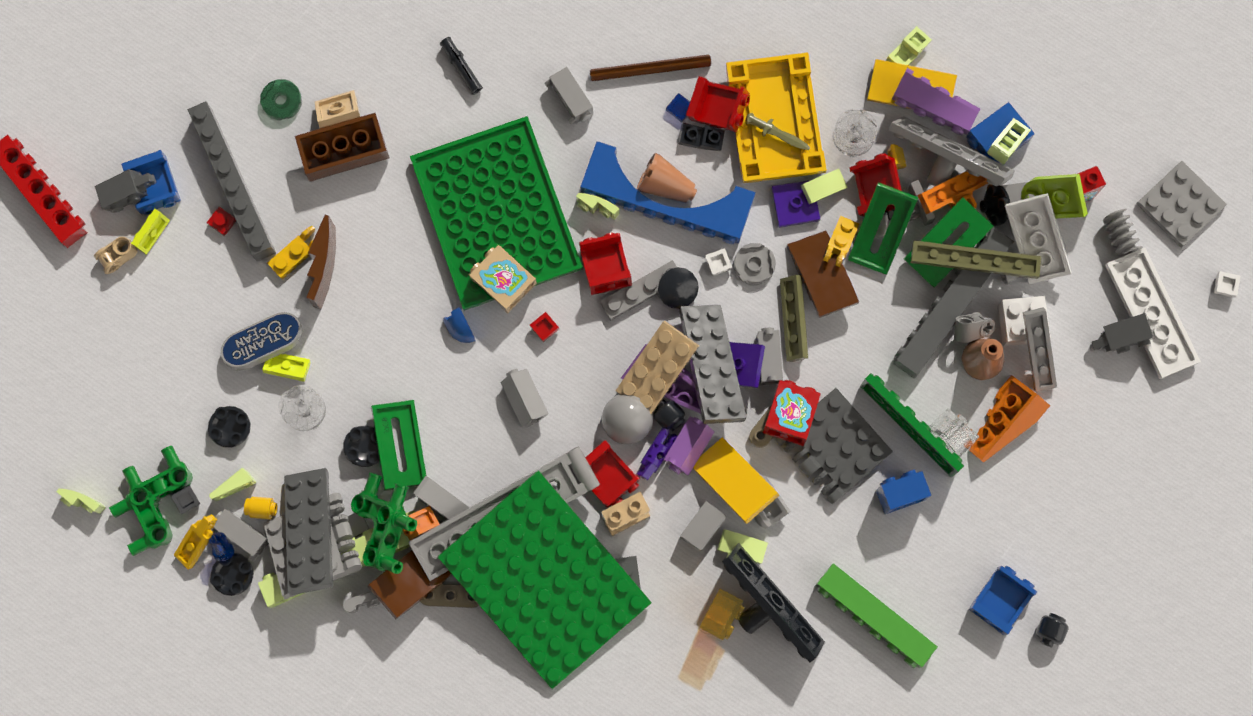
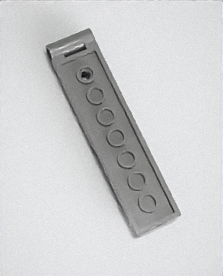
[408,446,600,581]

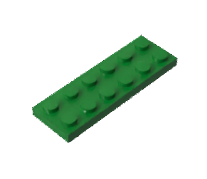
[860,373,964,477]

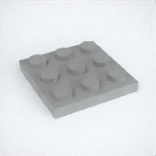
[1136,161,1227,248]

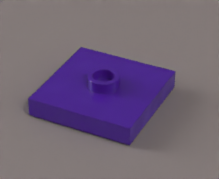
[771,180,821,228]
[729,342,765,388]

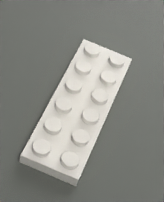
[1105,248,1201,379]

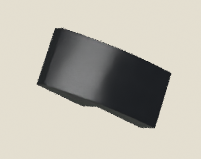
[678,123,725,151]

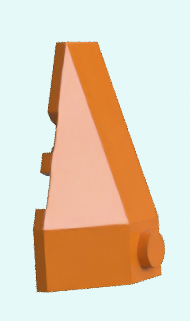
[969,375,1050,462]

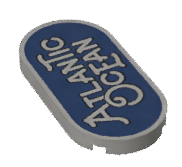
[221,312,303,370]

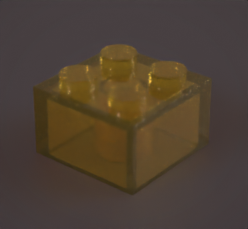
[698,589,745,642]

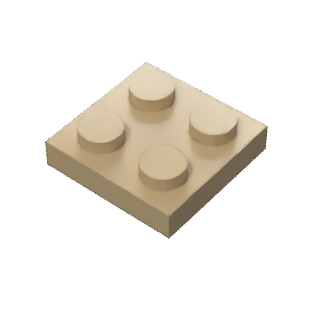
[315,90,360,128]

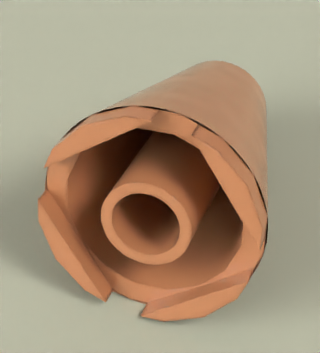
[637,153,697,203]
[961,338,1005,380]

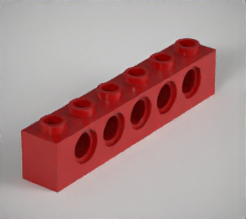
[0,134,88,248]

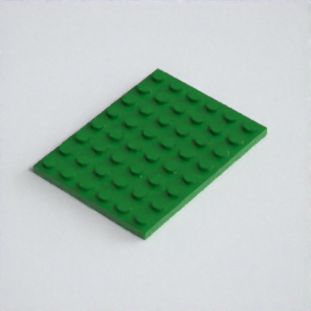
[410,116,583,311]
[437,470,652,689]

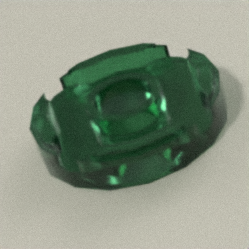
[260,79,302,120]

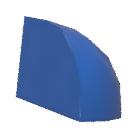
[443,307,476,343]

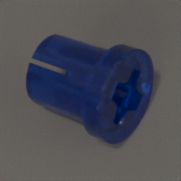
[209,532,235,561]

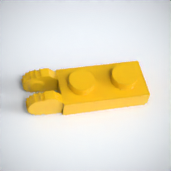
[823,216,860,267]
[267,226,315,279]

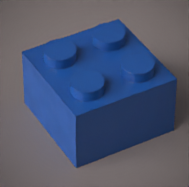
[876,470,932,515]

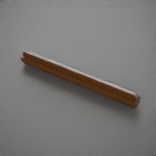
[590,54,712,81]

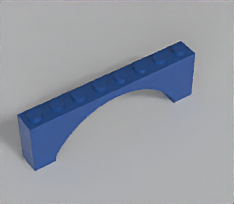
[580,141,756,244]

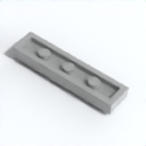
[600,260,677,321]
[1023,307,1057,392]

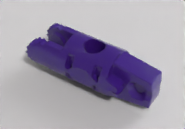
[636,428,678,480]

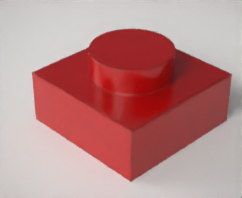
[206,207,236,236]
[530,312,559,342]

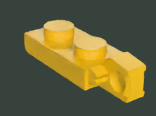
[174,514,217,570]

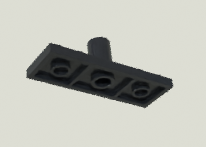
[722,543,825,663]

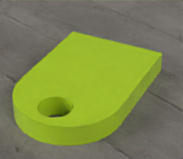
[1021,174,1088,219]

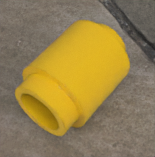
[244,496,278,520]

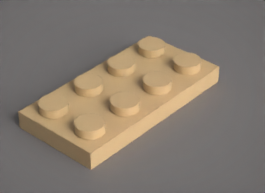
[615,321,699,414]

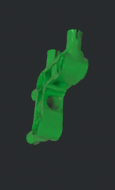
[109,446,193,556]
[351,472,417,574]

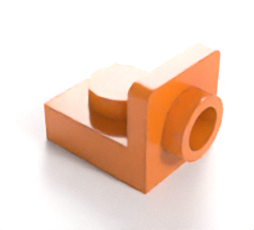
[403,506,439,541]

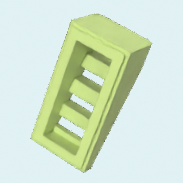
[987,118,1031,164]
[209,468,257,501]

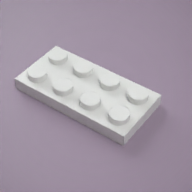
[1005,193,1072,284]

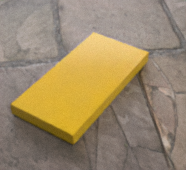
[867,59,957,109]
[693,437,779,524]

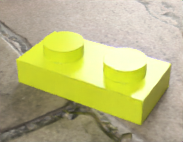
[131,209,170,255]
[262,354,311,382]

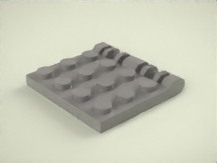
[263,493,362,599]

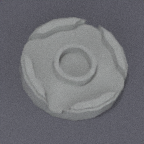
[734,243,776,285]

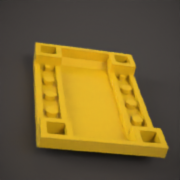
[726,52,827,183]

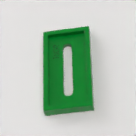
[848,182,918,275]
[903,197,994,288]
[371,400,427,491]

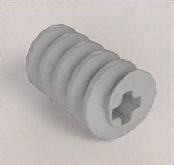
[1102,209,1143,255]

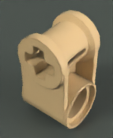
[94,237,137,274]

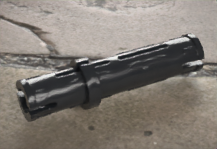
[440,37,483,95]

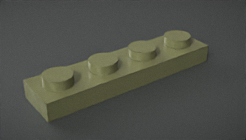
[780,275,808,362]

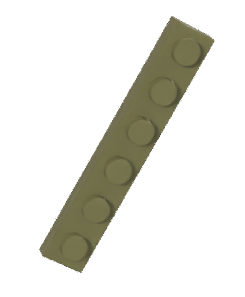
[910,240,1041,279]

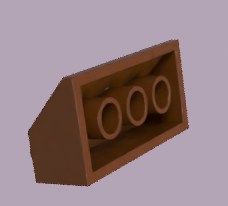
[295,113,390,182]

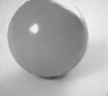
[602,394,653,444]

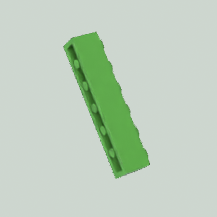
[816,563,938,668]

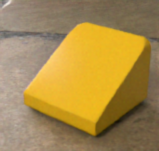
[887,144,907,169]

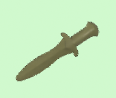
[745,113,810,150]

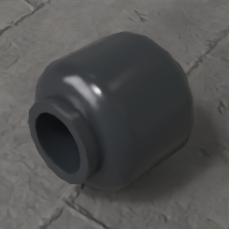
[654,399,685,432]
[1036,613,1069,648]

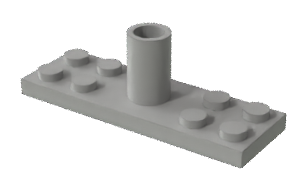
[888,116,1015,186]

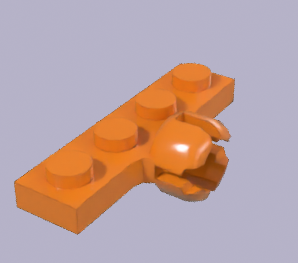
[917,170,988,214]

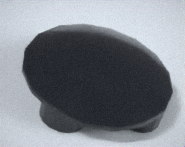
[980,184,1010,226]
[657,267,699,309]
[208,406,251,448]
[343,426,379,467]
[210,553,254,596]

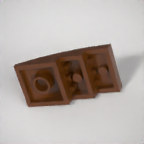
[306,214,336,310]
[787,230,859,318]
[367,550,453,620]

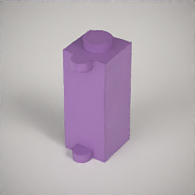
[664,416,714,475]

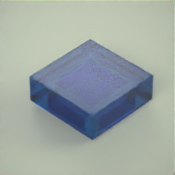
[666,93,690,123]

